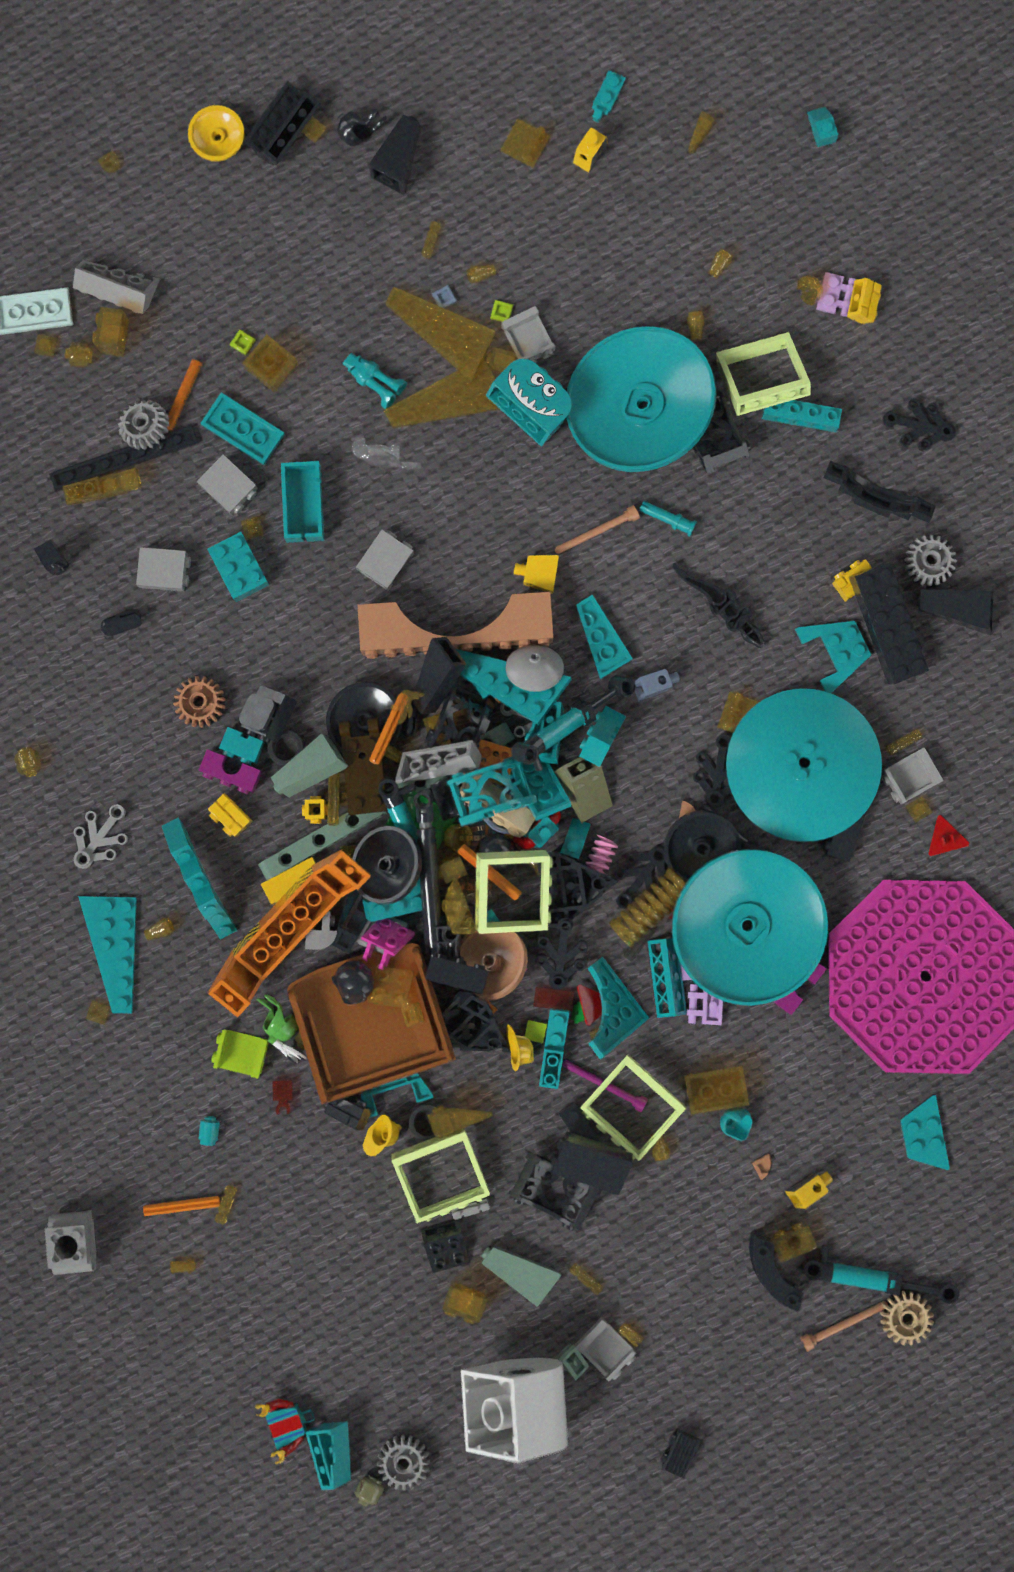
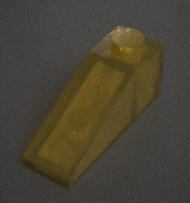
[427,1105,493,1137]

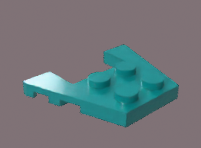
[795,621,871,693]
[361,1074,434,1118]

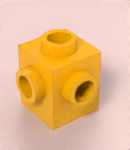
[302,796,330,824]

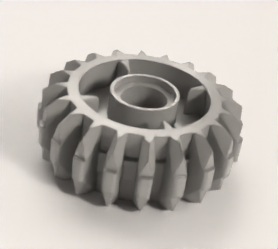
[118,399,170,450]
[904,535,957,587]
[377,1435,430,1490]

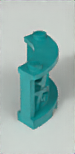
[447,757,538,826]

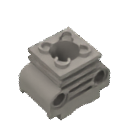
[45,1210,97,1275]

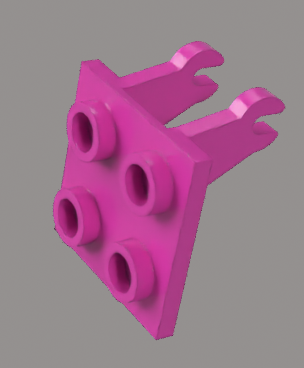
[361,918,415,970]

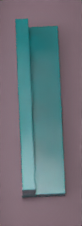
[648,938,687,1018]

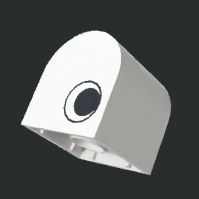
[461,1358,568,1462]

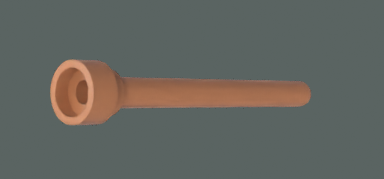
[555,505,640,554]
[800,1301,888,1352]

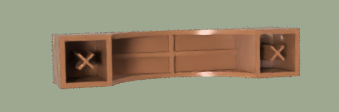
[358,592,553,659]

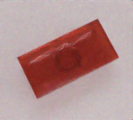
[533,987,574,1011]

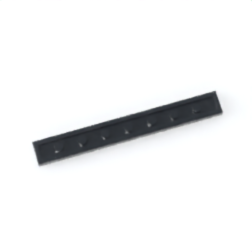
[49,425,199,492]

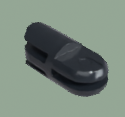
[101,609,141,636]
[402,694,420,737]

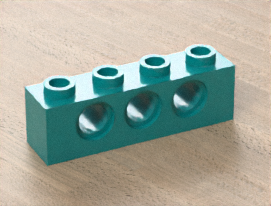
[762,400,842,432]

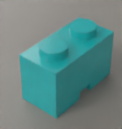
[219,727,265,765]

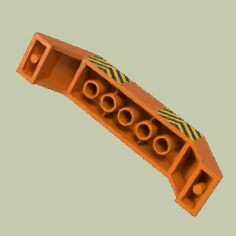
[208,850,371,1018]

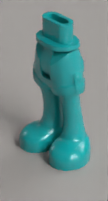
[343,353,408,410]

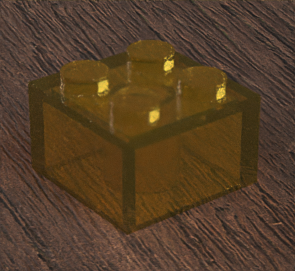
[92,307,129,357]
[242,334,298,392]
[442,1281,488,1324]

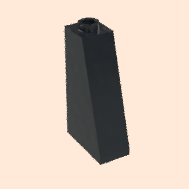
[412,637,467,714]

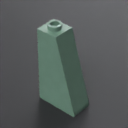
[271,733,348,797]
[481,1245,561,1307]

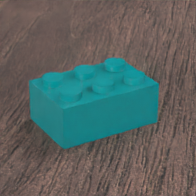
[207,532,269,602]

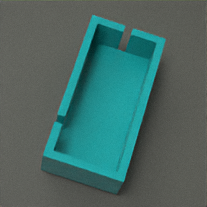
[281,461,324,543]

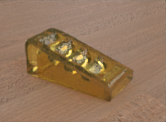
[688,111,714,154]

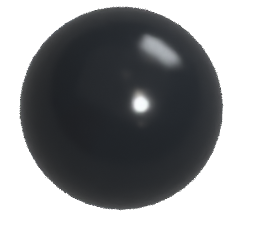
[475,833,517,875]

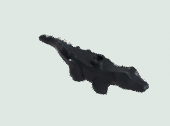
[672,563,766,648]

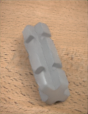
[451,1199,490,1220]

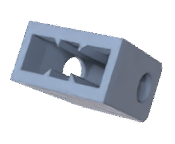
[634,669,679,702]

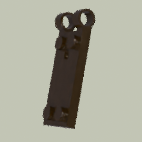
[339,717,388,816]

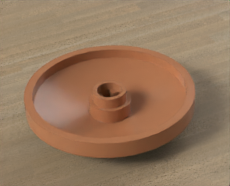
[460,928,527,1001]

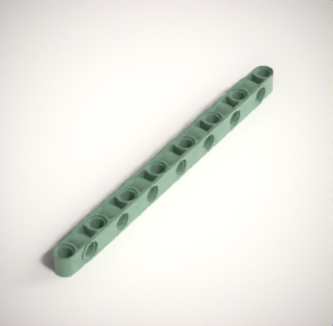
[258,722,515,880]

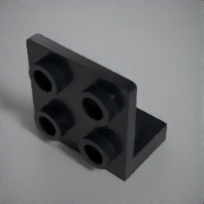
[421,1219,470,1273]

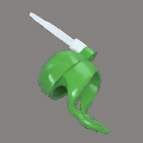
[257,995,307,1064]

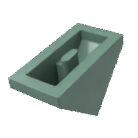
[555,1344,589,1380]

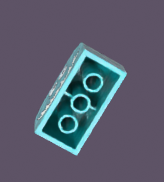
[486,359,572,447]

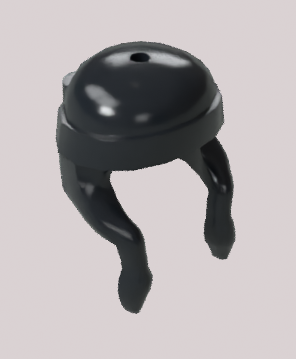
[337,108,387,147]

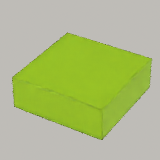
[490,300,513,322]
[230,329,256,356]
[525,1020,547,1043]

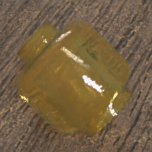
[65,342,93,368]
[14,747,42,777]

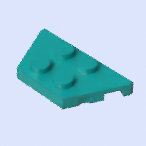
[900,1095,950,1170]

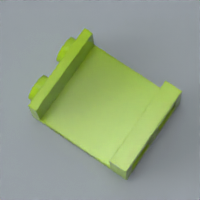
[211,1029,269,1079]

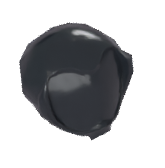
[332,961,374,1005]

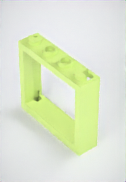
[716,332,811,416]
[475,850,553,934]
[581,1054,686,1161]
[391,1126,490,1223]

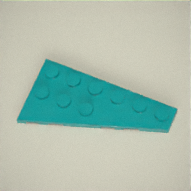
[456,649,572,726]
[78,896,137,1014]

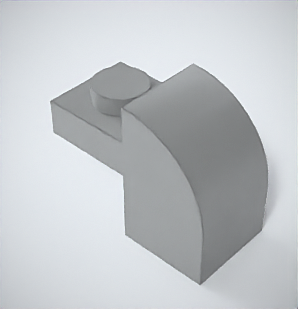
[305,911,337,950]

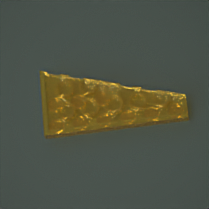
[386,287,496,383]
[383,357,500,428]

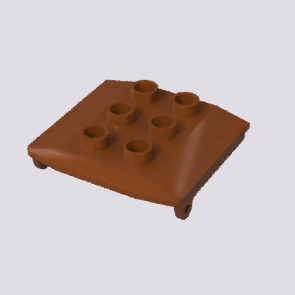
[287,943,456,1104]

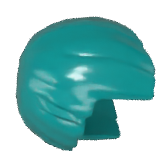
[720,1107,752,1141]

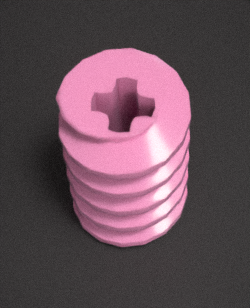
[585,835,618,875]

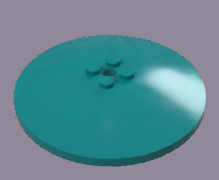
[566,327,716,472]
[726,689,882,842]
[672,849,828,1005]

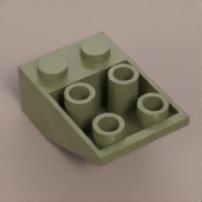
[554,757,613,823]

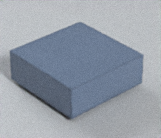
[432,285,457,311]

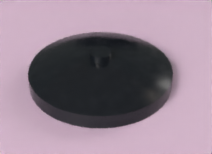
[326,682,403,759]
[663,810,741,883]
[352,826,422,905]

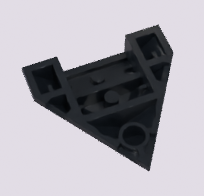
[537,851,619,928]
[441,991,510,1052]

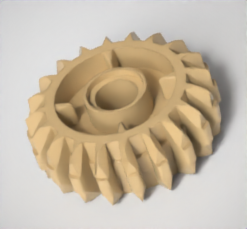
[880,1291,934,1345]

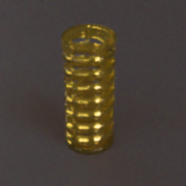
[609,867,686,948]

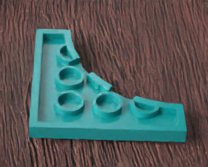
[587,957,649,1059]

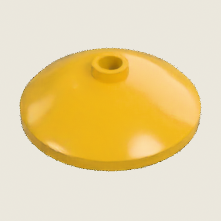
[188,105,245,161]

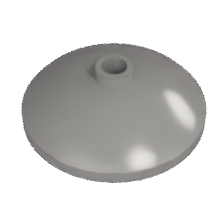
[506,645,564,691]

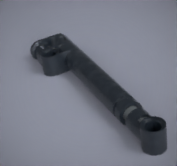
[413,789,464,964]

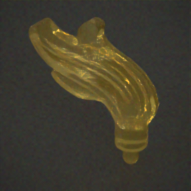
[391,690,425,724]

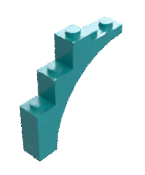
[162,817,237,940]

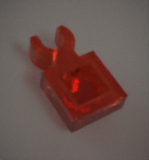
[272,1080,293,1114]

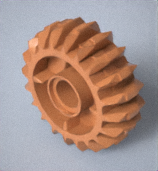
[173,676,226,728]

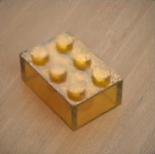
[683,1065,749,1115]

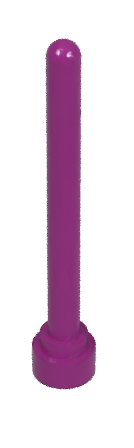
[562,1060,648,1112]

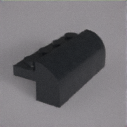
[243,81,321,165]

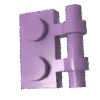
[816,272,856,317]
[687,984,723,1025]

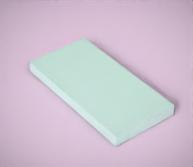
[0,287,73,335]

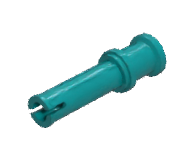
[639,500,697,537]

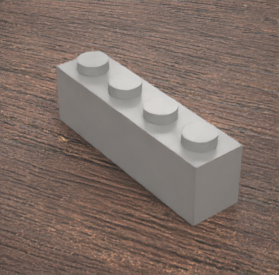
[73,260,160,314]
[395,740,482,784]

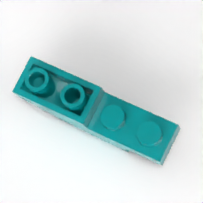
[539,1008,569,1089]

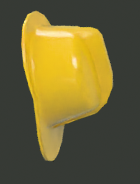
[506,1024,534,1071]
[363,1115,402,1156]

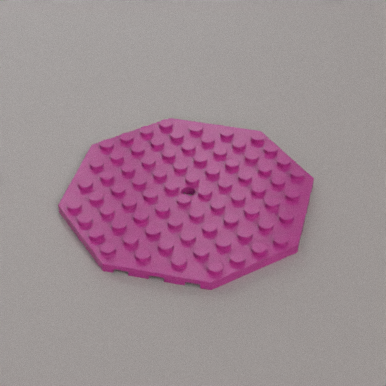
[828,880,1014,1074]

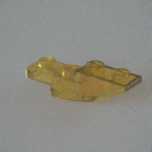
[63,468,142,505]

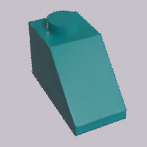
[807,107,838,147]
[560,818,591,860]

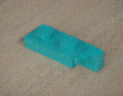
[592,71,626,122]

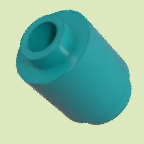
[198,1116,220,1146]

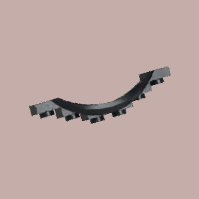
[823,461,936,523]
[332,889,368,954]

